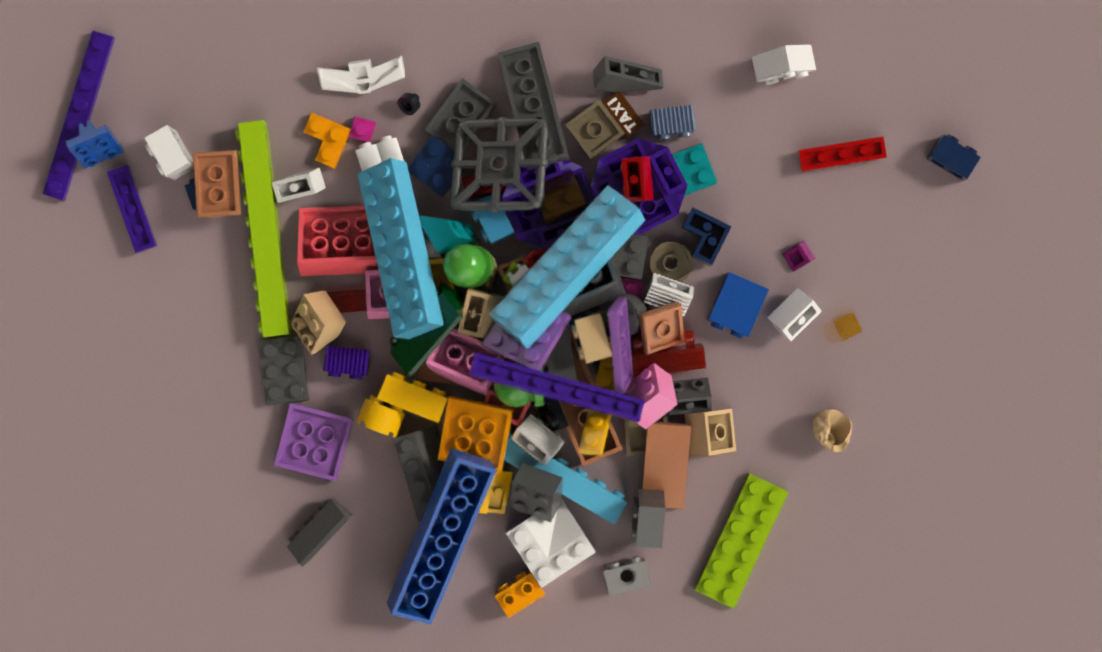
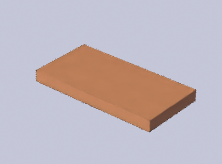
[642,422,691,509]

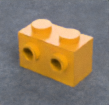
[495,570,545,618]

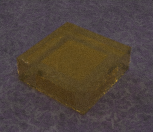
[833,312,863,341]

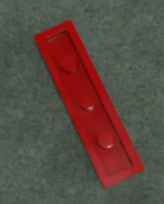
[798,136,887,172]

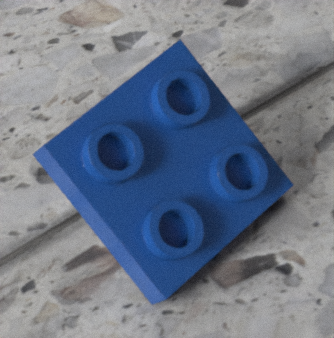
[66,120,124,169]

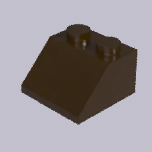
[531,171,587,226]

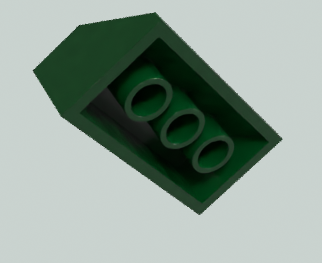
[389,282,463,377]

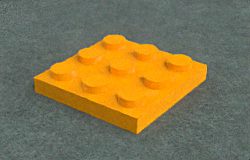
[438,396,513,473]

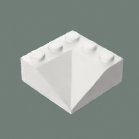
[506,498,596,588]

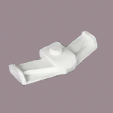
[317,55,405,95]

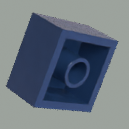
[408,135,465,198]

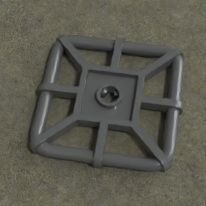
[451,117,548,213]

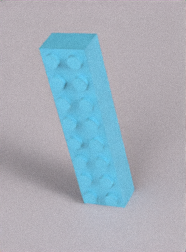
[357,158,444,339]
[489,186,645,349]

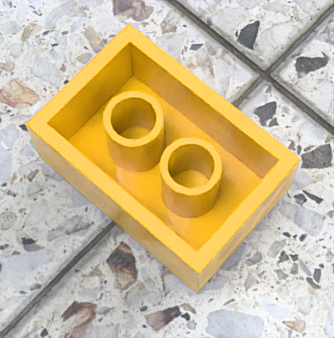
[377,372,449,423]

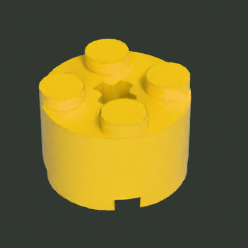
[356,395,406,438]

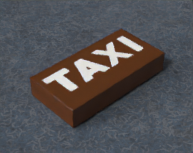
[603,92,645,138]

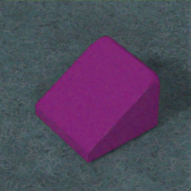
[782,241,815,272]

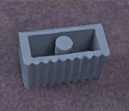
[649,105,696,141]

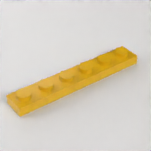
[579,336,615,456]

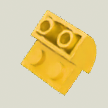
[479,470,513,514]

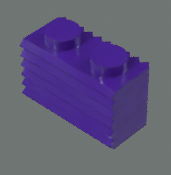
[323,345,371,380]

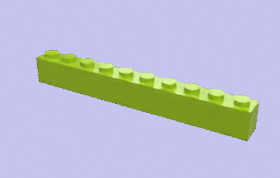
[235,120,292,338]

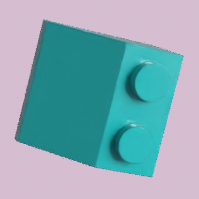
[419,216,479,254]

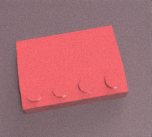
[297,205,379,276]

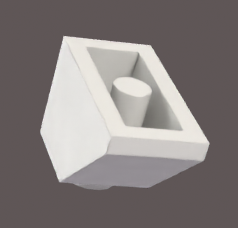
[271,168,326,203]

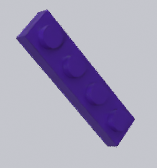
[107,165,157,253]

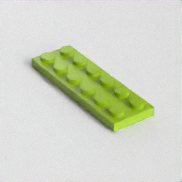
[694,473,789,609]

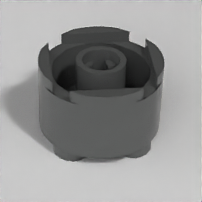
[597,293,647,337]

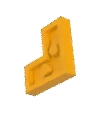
[304,113,351,169]

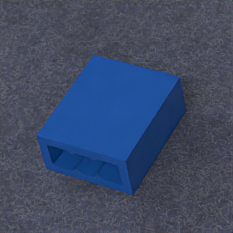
[707,272,769,339]

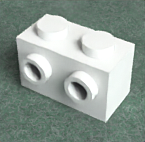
[767,288,822,341]

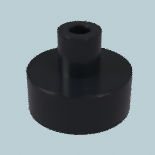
[398,92,420,115]

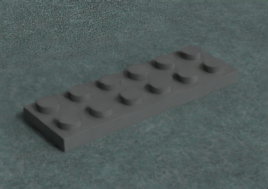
[498,42,570,170]

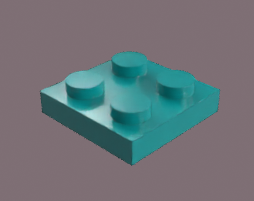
[672,143,718,196]

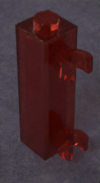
[631,330,706,377]

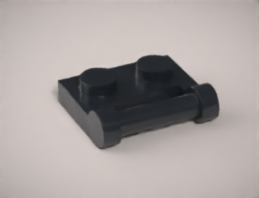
[531,397,569,432]

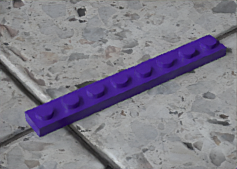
[43,31,115,201]
[469,353,645,423]

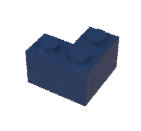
[681,207,732,266]

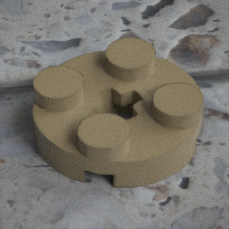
[650,241,693,282]

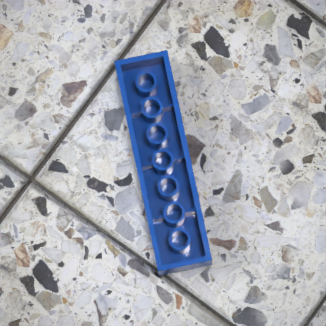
[387,448,497,625]

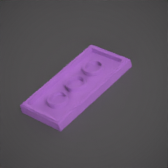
[608,297,633,394]

